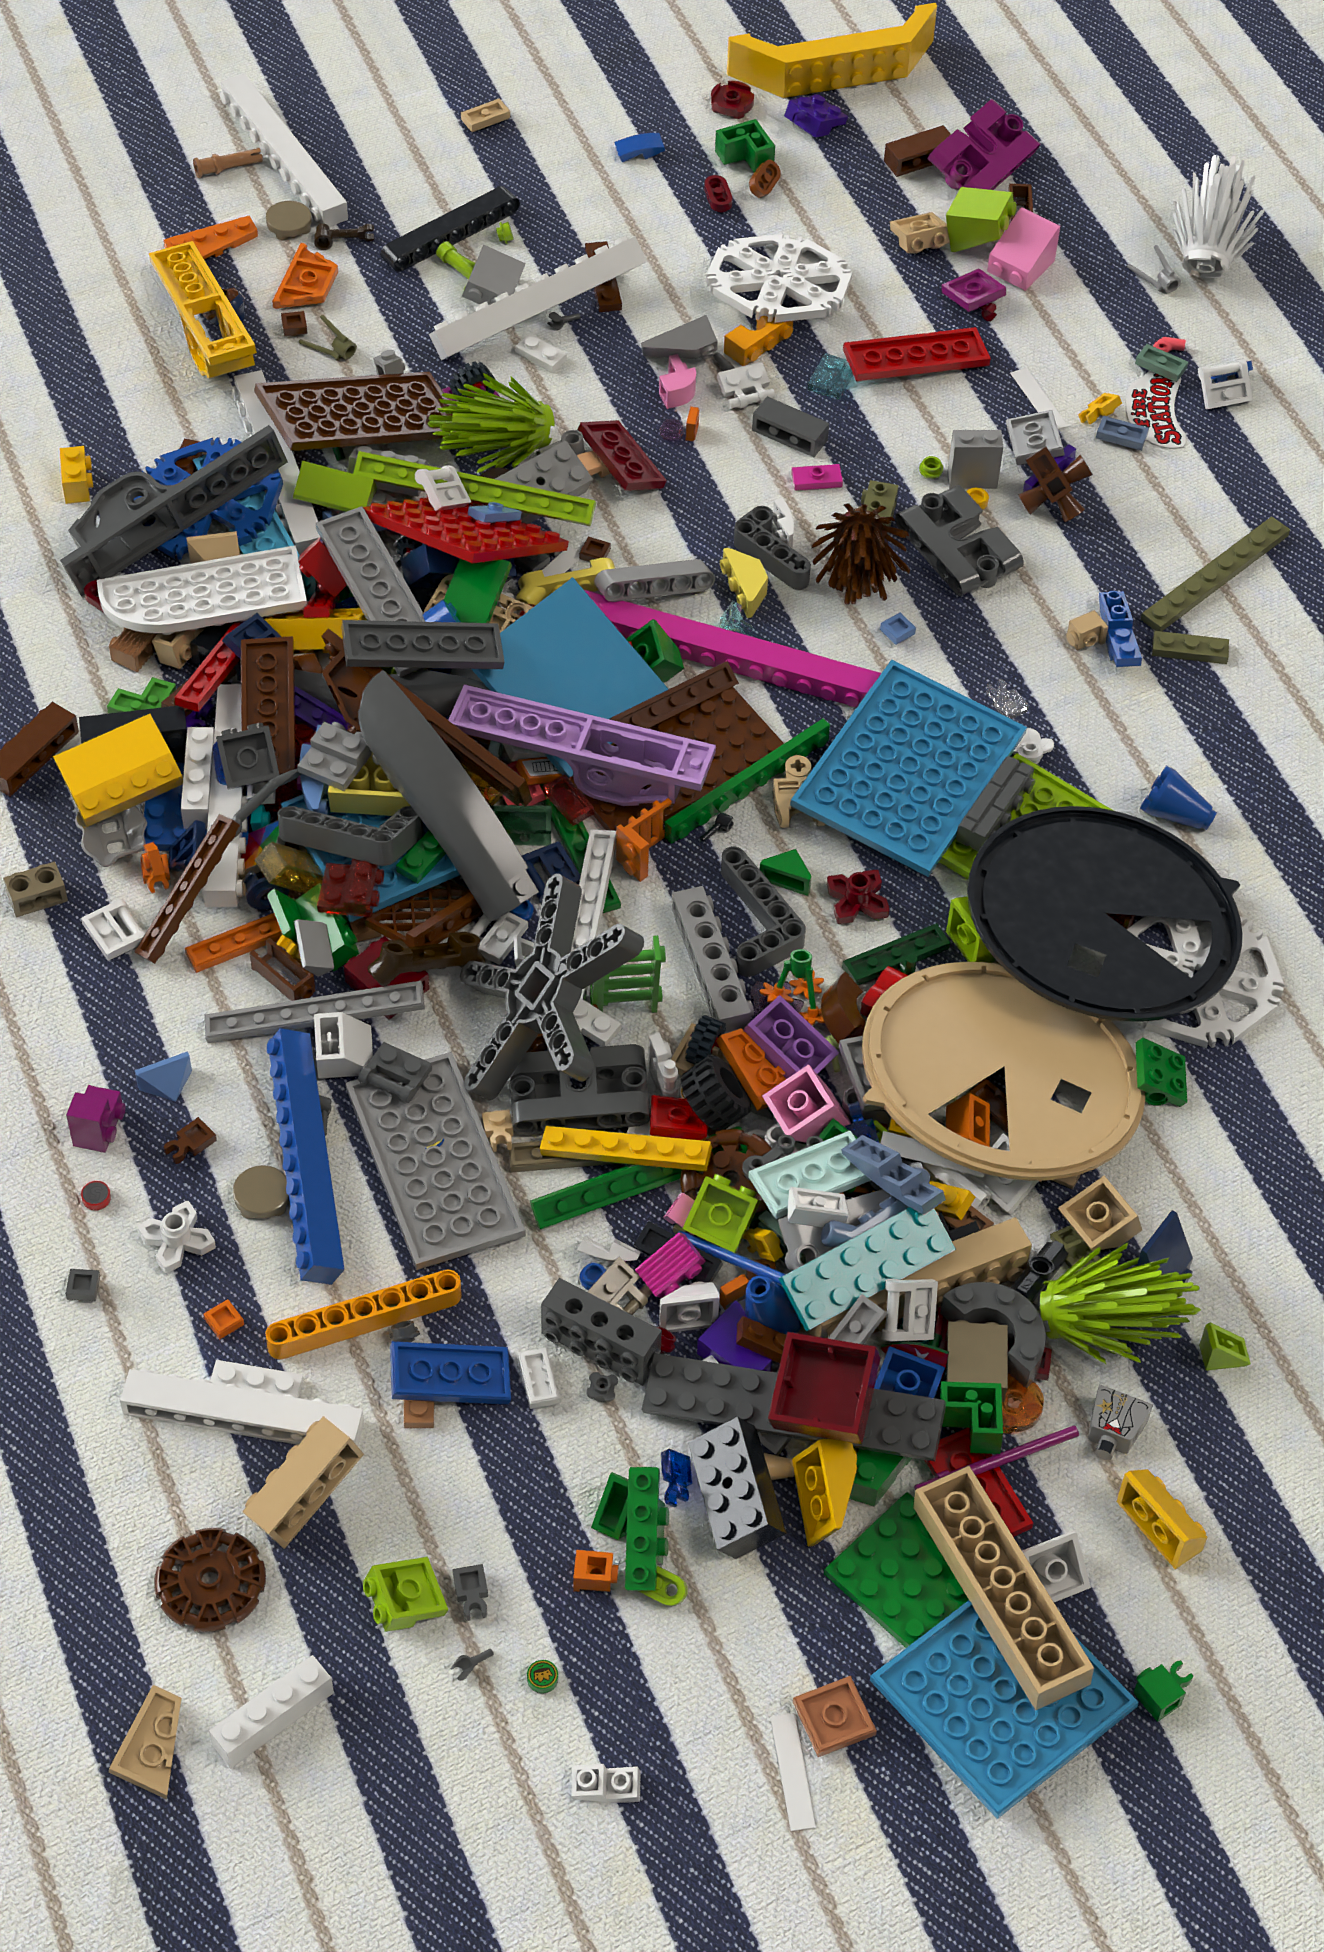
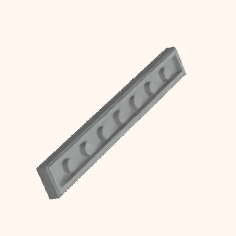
[204,981,425,1043]

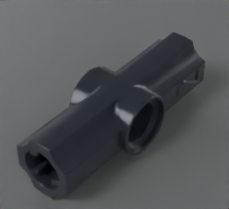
[1011,1240,1069,1303]

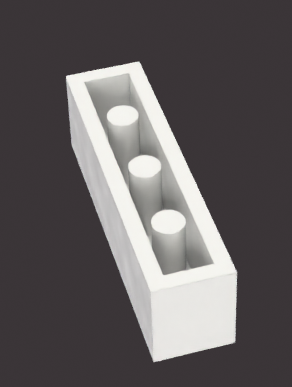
[181,727,214,829]
[209,1655,334,1769]

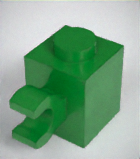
[1133,1660,1193,1722]

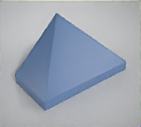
[135,1051,192,1102]

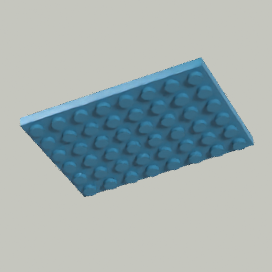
[790,659,1027,877]

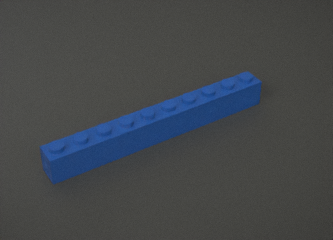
[267,1028,345,1285]

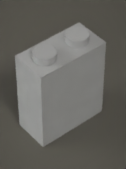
[462,245,526,305]
[947,430,1003,489]

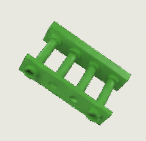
[589,935,666,1013]

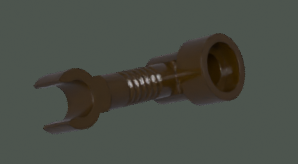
[314,224,374,250]

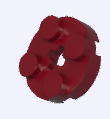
[711,81,755,119]

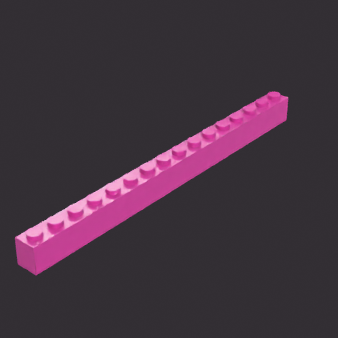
[584,590,881,708]

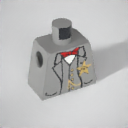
[1088,1384,1153,1460]

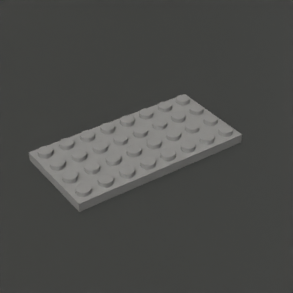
[346,1051,526,1270]

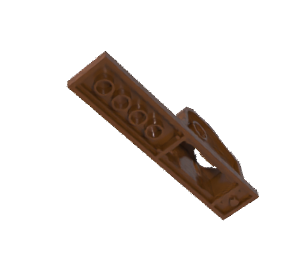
[322,628,532,807]

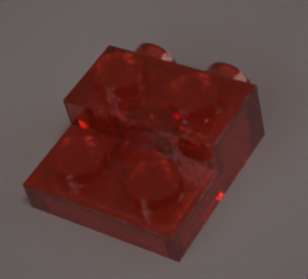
[317,859,384,917]

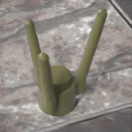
[299,315,357,360]

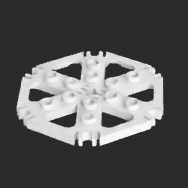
[706,234,852,323]
[1127,916,1284,1048]

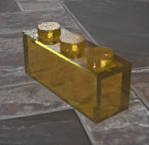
[254,842,329,894]

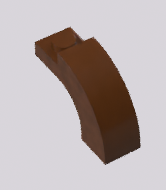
[821,972,866,1044]

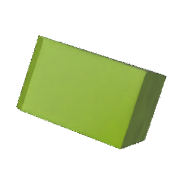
[1199,1322,1251,1371]

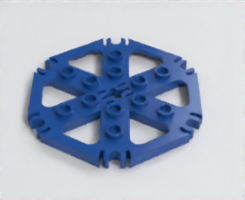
[133,437,283,560]

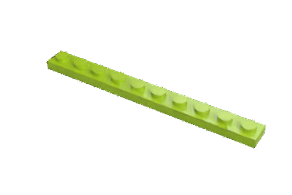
[353,451,596,527]

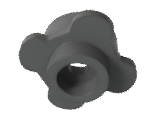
[389,1321,420,1342]
[586,1372,618,1402]

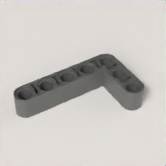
[278,806,423,866]
[721,846,806,977]

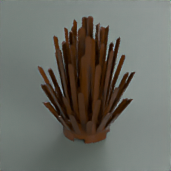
[812,503,910,605]

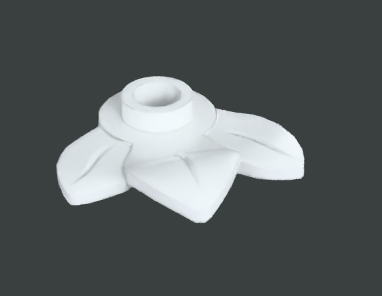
[1013,728,1054,764]

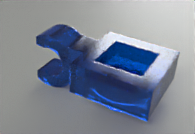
[845,1101,879,1143]
[661,1449,693,1507]

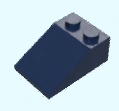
[1137,1210,1193,1283]

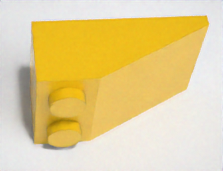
[792,1439,857,1547]

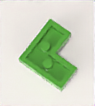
[107,677,176,713]

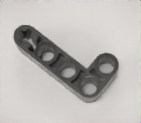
[734,506,811,590]

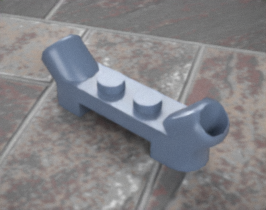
[821,1167,930,1248]

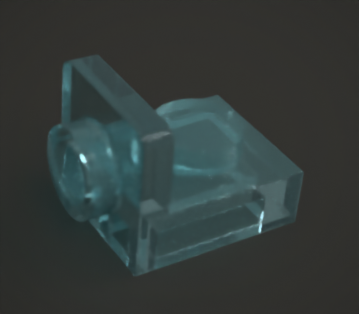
[719,601,753,636]

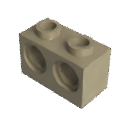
[3,862,68,918]

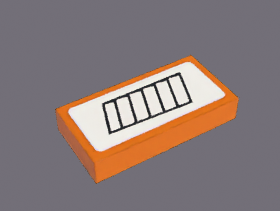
[515,757,571,785]

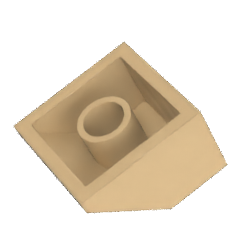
[1058,1176,1142,1251]

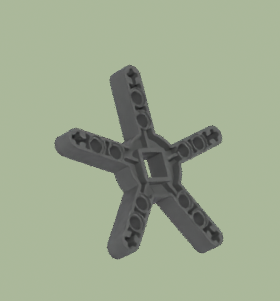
[460,874,644,1100]

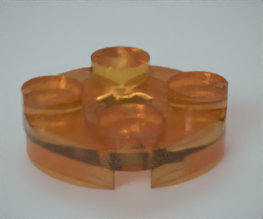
[1002,1374,1044,1434]

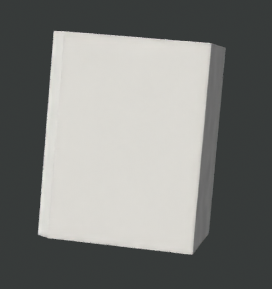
[1022,1530,1091,1602]

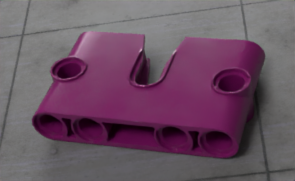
[927,99,1041,190]

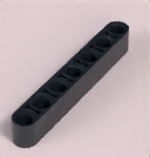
[380,186,520,272]

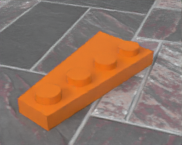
[163,215,258,259]

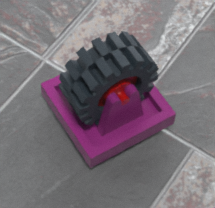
[442,361,500,406]

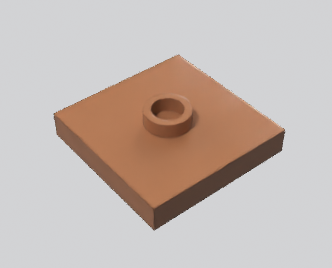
[793,1676,877,1757]

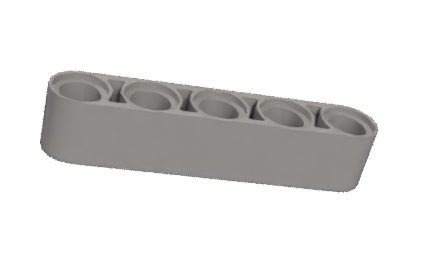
[594,559,715,602]

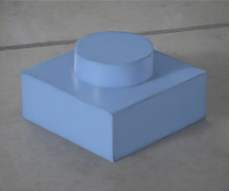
[880,612,916,645]

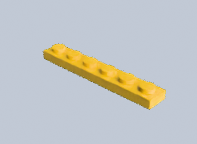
[540,1126,712,1171]

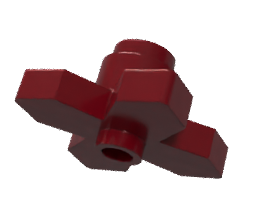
[826,870,890,924]

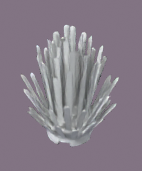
[1170,155,1265,279]

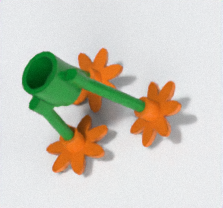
[759,949,825,1026]

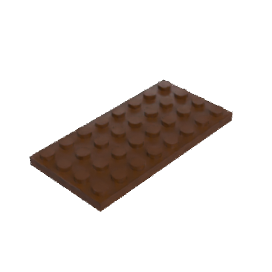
[254,372,452,451]
[565,687,784,835]

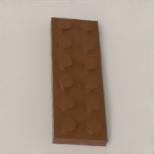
[241,636,296,775]

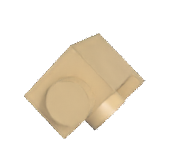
[1066,610,1108,651]

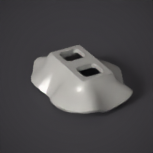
[75,806,147,867]

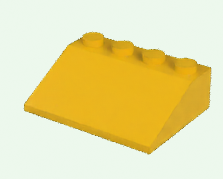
[53,714,183,827]

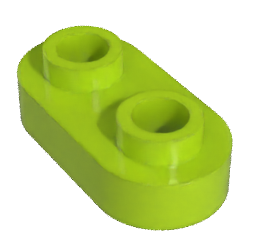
[638,1566,687,1606]

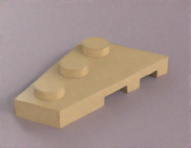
[109,1685,182,1799]

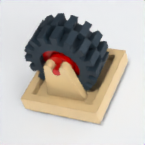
[671,1015,730,1075]

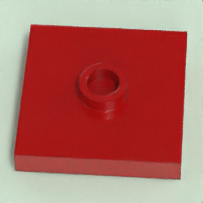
[650,1095,707,1140]

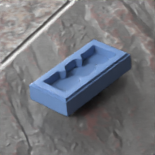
[468,502,522,523]

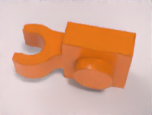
[141,842,169,893]

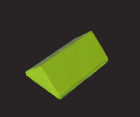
[293,461,377,512]

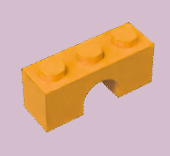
[724,316,793,366]

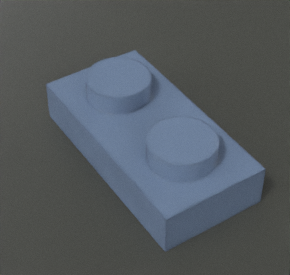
[1096,416,1149,451]

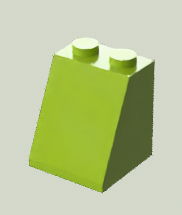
[946,187,1017,252]
[946,896,997,963]

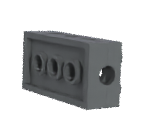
[541,1278,662,1386]

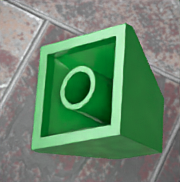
[626,619,685,682]

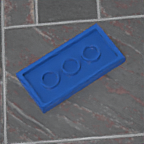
[390,1341,511,1405]

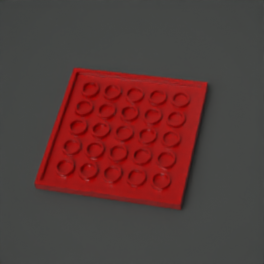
[363,498,569,563]

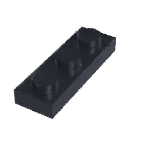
[634,1221,723,1283]

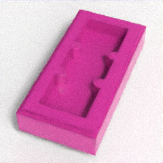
[791,464,843,491]

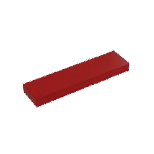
[303,591,340,618]

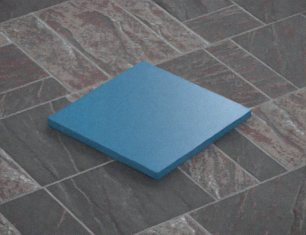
[472,577,668,780]

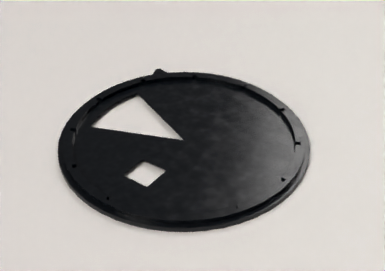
[967,806,1243,1022]

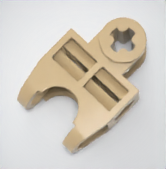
[772,755,825,828]

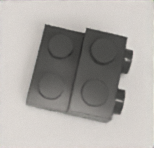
[216,723,280,790]

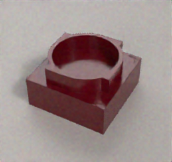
[768,1332,881,1445]

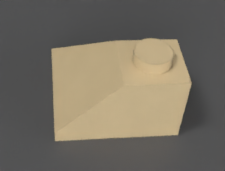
[187,531,240,564]

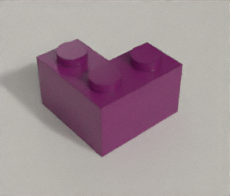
[66,1085,126,1153]

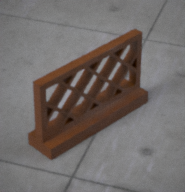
[365,880,483,947]

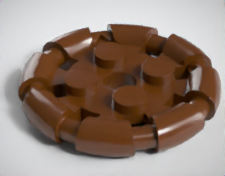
[680,1129,773,1213]
[154,1528,266,1632]

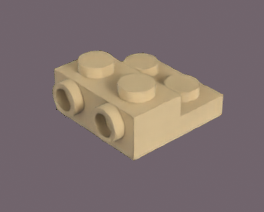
[890,212,950,254]

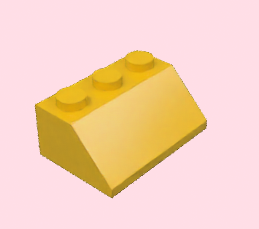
[1116,1469,1208,1569]

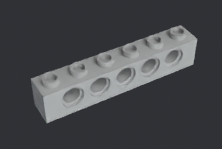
[671,886,754,1034]

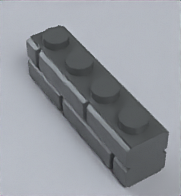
[956,756,1035,851]

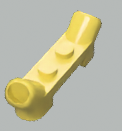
[515,558,615,613]

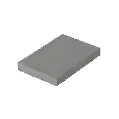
[1006,410,1064,465]

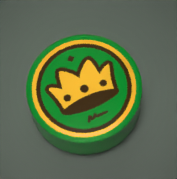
[527,1660,558,1694]

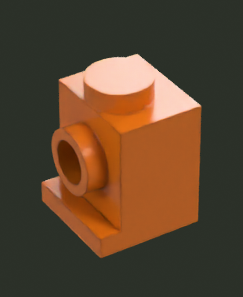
[573,1550,619,1592]

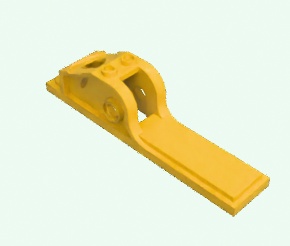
[149,241,257,378]

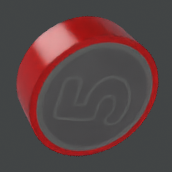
[81,1181,111,1210]

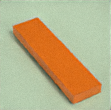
[185,913,283,973]

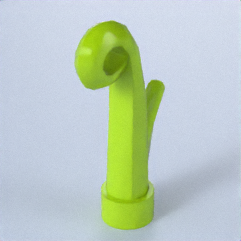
[436,242,475,290]

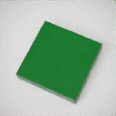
[267,889,302,943]

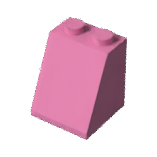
[987,207,1060,291]
[762,1064,857,1143]

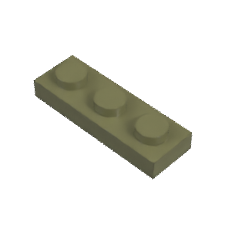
[1152,631,1229,664]

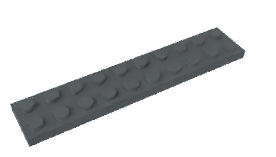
[641,1353,946,1462]

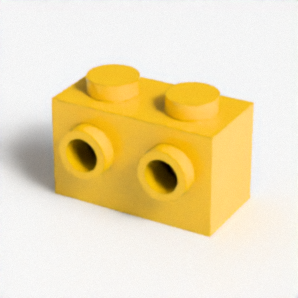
[60,446,93,504]

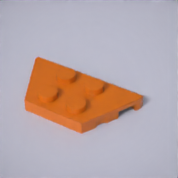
[272,243,338,309]

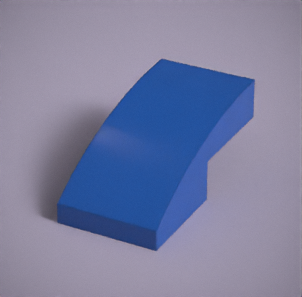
[614,133,665,162]

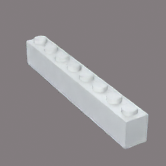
[120,1369,364,1446]

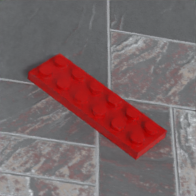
[843,327,991,381]

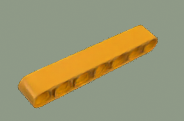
[265,1270,461,1359]

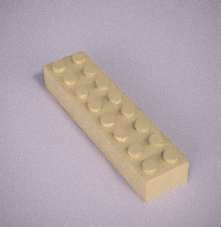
[803,1217,1032,1338]
[914,1466,1094,1710]

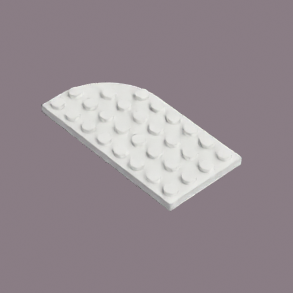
[97,545,307,635]

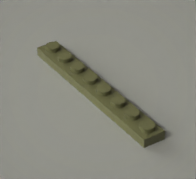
[1141,516,1290,631]

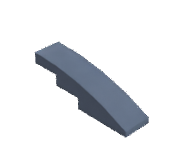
[841,1135,946,1215]

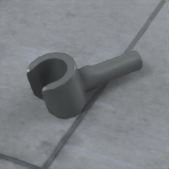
[547,312,580,330]
[319,1095,332,1136]
[450,1649,494,1681]

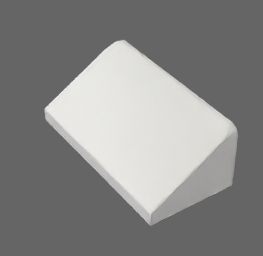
[788,1187,849,1227]

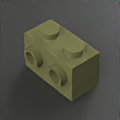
[858,480,899,535]

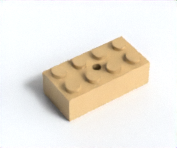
[242,1416,364,1549]

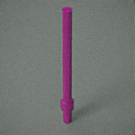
[914,1425,1079,1490]

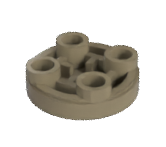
[266,201,312,241]
[233,1165,289,1219]

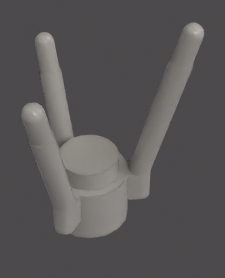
[1127,245,1181,293]

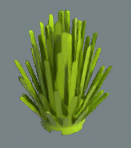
[428,373,555,473]
[1040,1243,1201,1365]

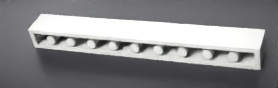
[220,73,348,227]
[429,236,647,360]
[231,370,320,555]
[203,684,248,907]

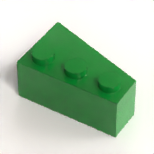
[849,1449,912,1507]

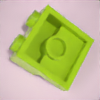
[682,1174,761,1253]
[363,1556,448,1632]

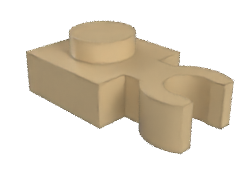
[482,1110,514,1152]

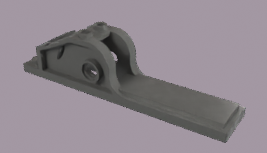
[60,425,288,597]

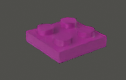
[942,268,1006,312]

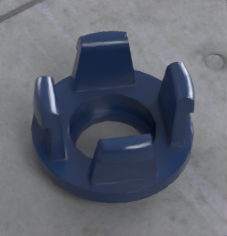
[243,865,290,910]

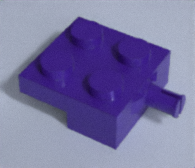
[784,94,848,138]

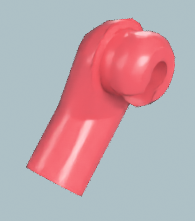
[1153,337,1186,353]

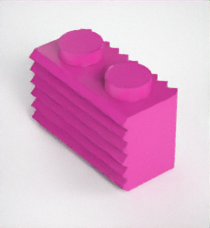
[635,1232,705,1298]

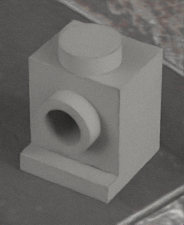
[373,350,405,375]

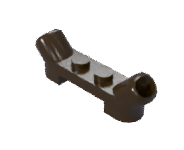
[368,932,485,986]

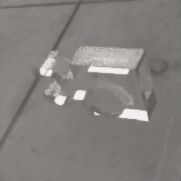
[986,678,1029,719]

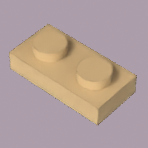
[461,98,510,132]

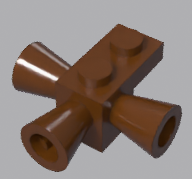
[1018,446,1093,522]

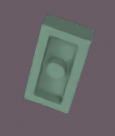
[1135,344,1188,382]

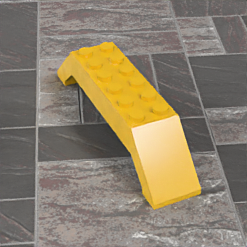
[727,3,937,98]

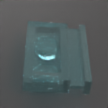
[807,353,853,400]

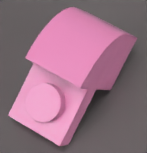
[659,354,696,409]

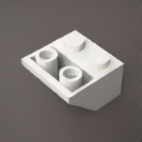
[314,1012,373,1079]

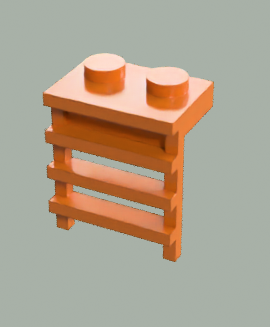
[616,798,672,882]

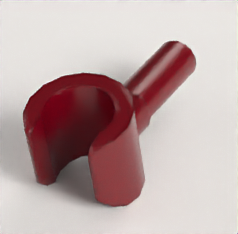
[979,303,997,322]

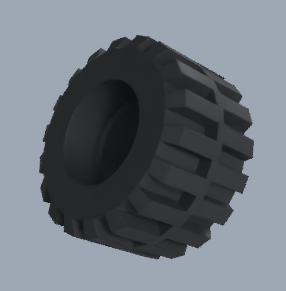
[681,1055,751,1131]

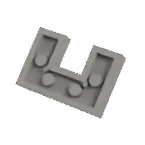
[839,1036,884,1113]

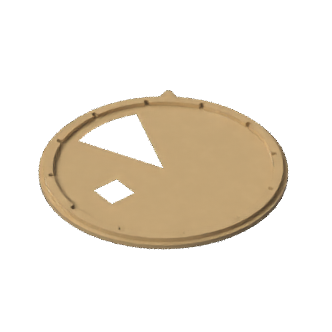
[862,962,1145,1181]

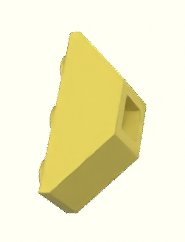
[720,548,768,618]

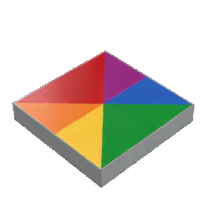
[239,821,286,879]

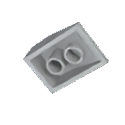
[641,315,718,360]

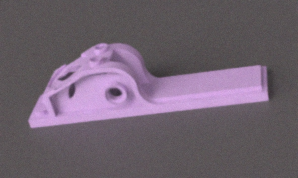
[448,685,716,806]

